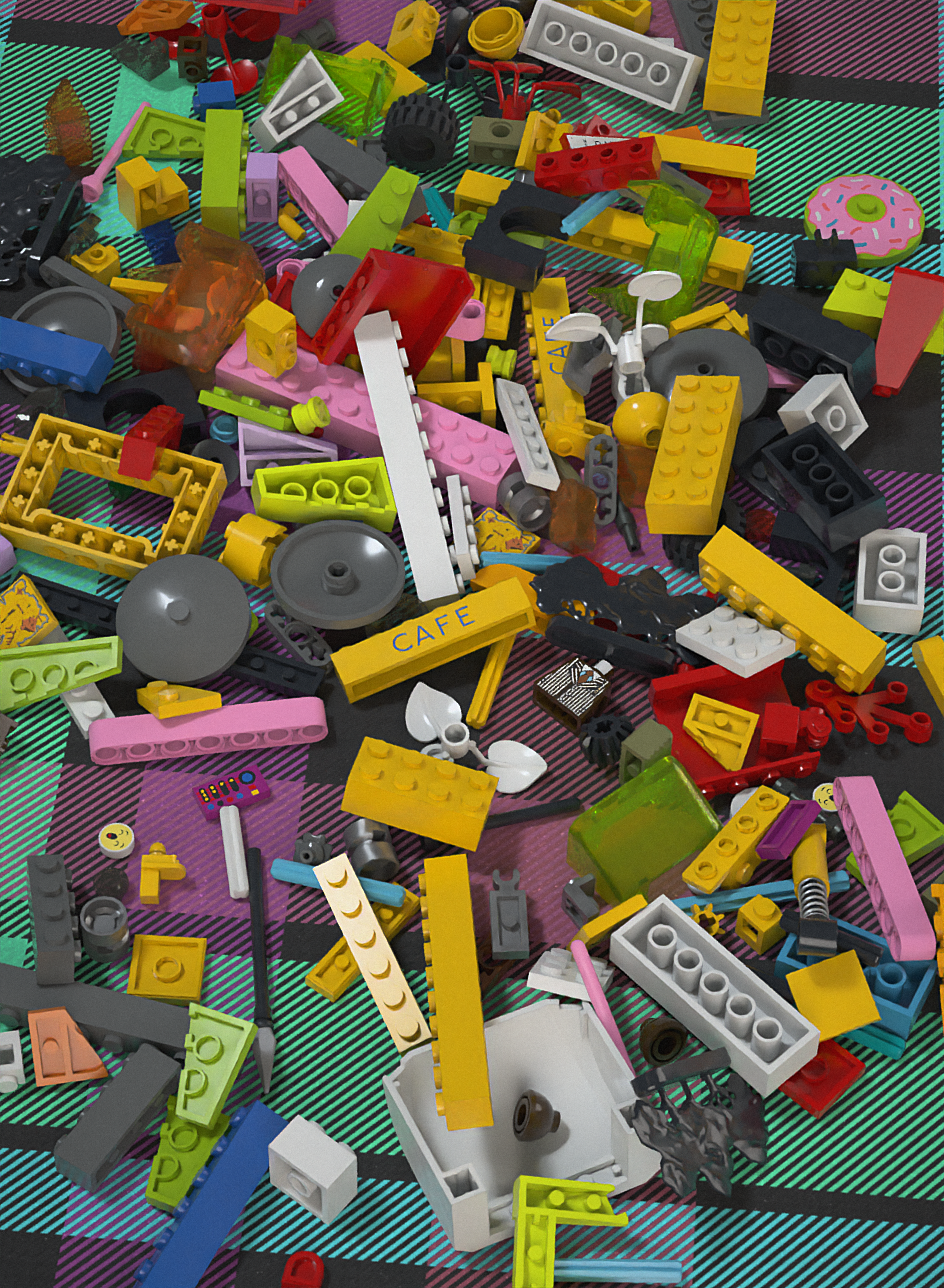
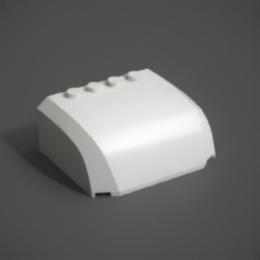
[382,999,662,1252]

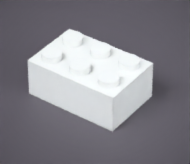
[853,529,927,635]

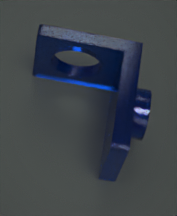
[132,218,184,268]

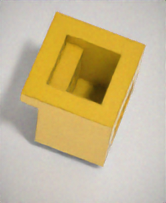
[71,242,121,285]
[735,894,786,955]

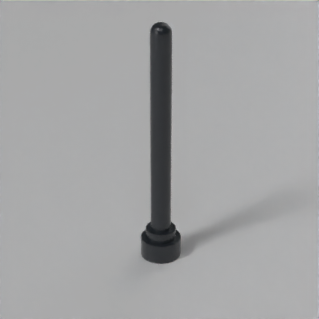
[418,797,582,851]

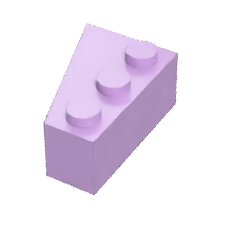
[238,416,338,486]

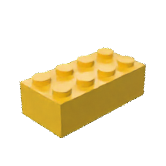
[340,736,499,852]

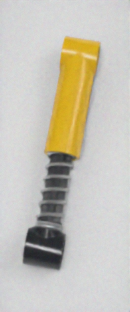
[789,823,838,957]

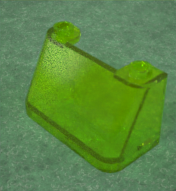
[257,35,398,137]
[566,755,724,908]

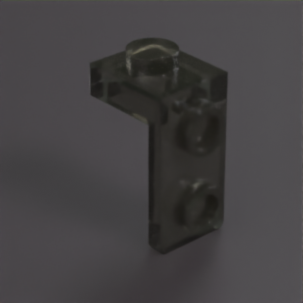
[110,36,170,82]

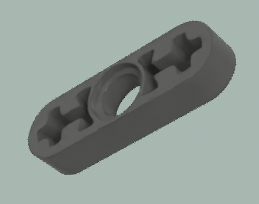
[583,434,618,529]
[264,599,333,674]

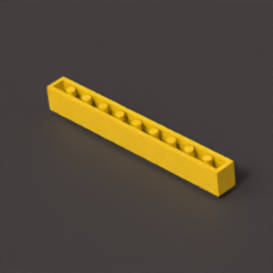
[454,169,755,292]
[418,854,494,1131]

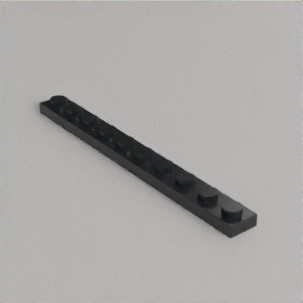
[10,571,326,698]

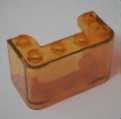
[124,220,265,373]

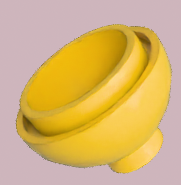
[468,7,525,61]
[612,392,670,453]

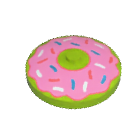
[803,174,925,268]

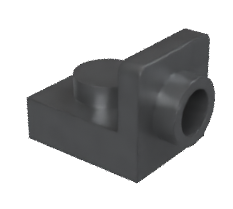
[561,873,600,930]

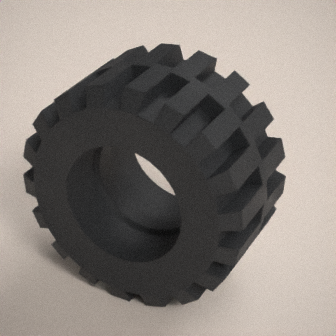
[381,93,461,173]
[662,492,746,575]

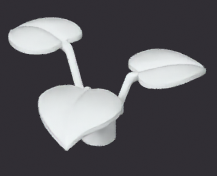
[545,271,682,374]
[405,682,547,794]

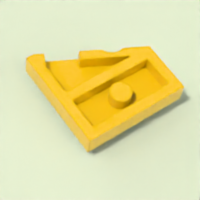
[136,681,222,720]
[682,693,759,772]

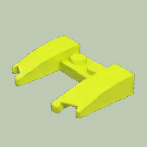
[512,1175,628,1288]

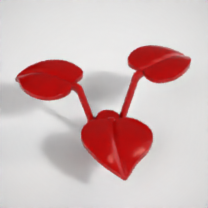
[149,4,280,97]
[468,59,582,121]

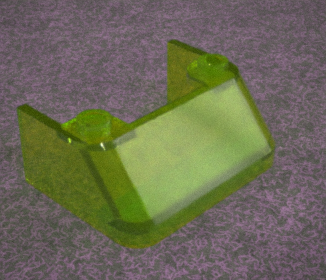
[587,180,719,328]

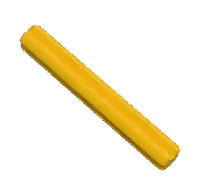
[466,633,517,729]

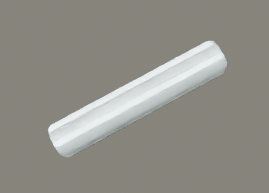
[220,805,249,899]

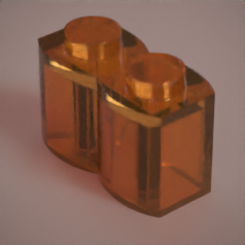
[617,443,657,509]
[549,478,597,555]

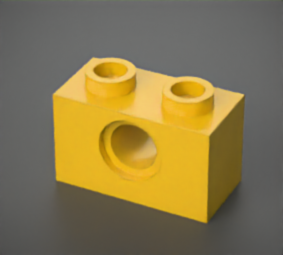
[386,0,441,68]
[245,299,297,378]

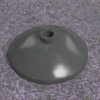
[291,254,362,338]

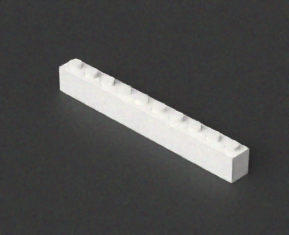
[354,310,466,615]

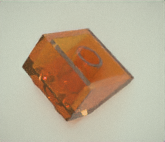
[42,78,93,167]

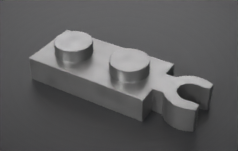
[489,869,529,960]

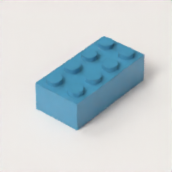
[774,915,938,1040]

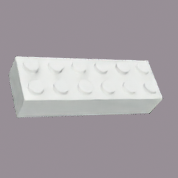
[519,0,705,114]
[609,894,821,1098]

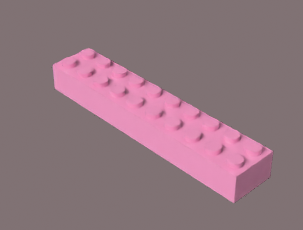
[215,329,522,510]

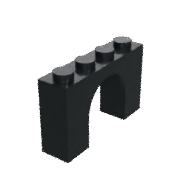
[462,179,581,293]
[61,366,207,448]
[747,510,858,619]

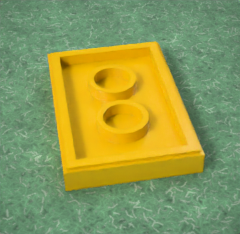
[325,40,427,118]

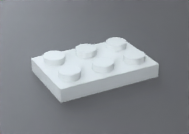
[675,605,796,678]
[527,948,615,1002]

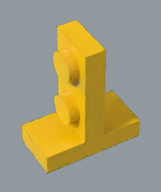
[417,362,496,429]

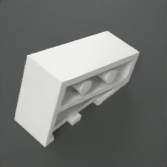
[249,50,345,153]

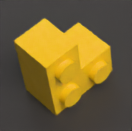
[115,155,189,232]

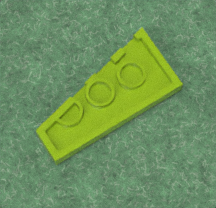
[328,166,420,260]
[0,636,123,714]

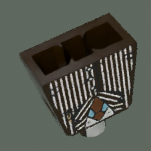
[532,658,615,737]

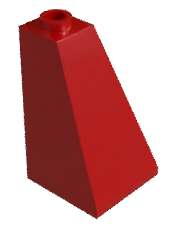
[871,266,944,398]

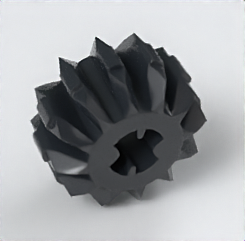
[578,712,636,768]

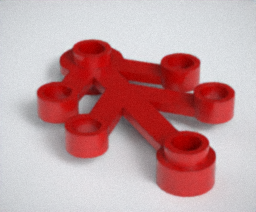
[805,677,933,744]

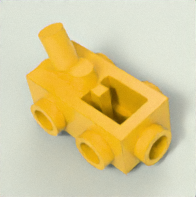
[540,400,613,465]

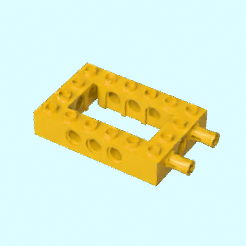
[0,413,228,581]

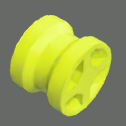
[485,345,517,381]
[291,396,331,435]

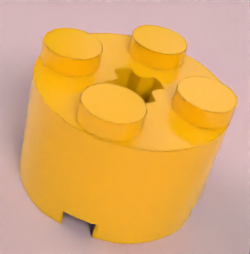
[217,513,289,589]

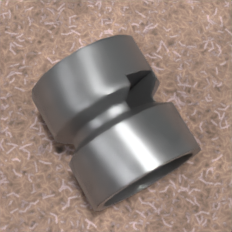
[497,472,555,532]
[343,818,400,882]
[80,896,130,963]

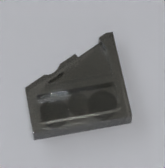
[56,213,102,265]

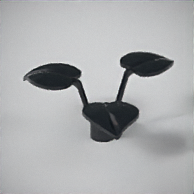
[441,0,537,59]
[417,39,534,119]

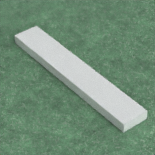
[493,378,561,491]

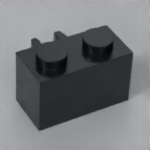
[790,229,858,286]

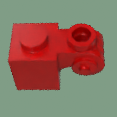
[757,702,832,759]

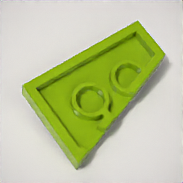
[122,106,206,158]
[448,210,551,249]
[198,386,296,431]
[846,790,944,887]
[175,1002,259,1130]
[145,1094,232,1213]

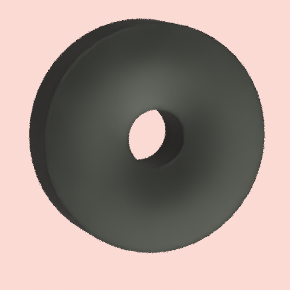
[189,439,240,489]

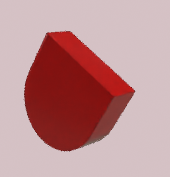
[281,1251,324,1288]

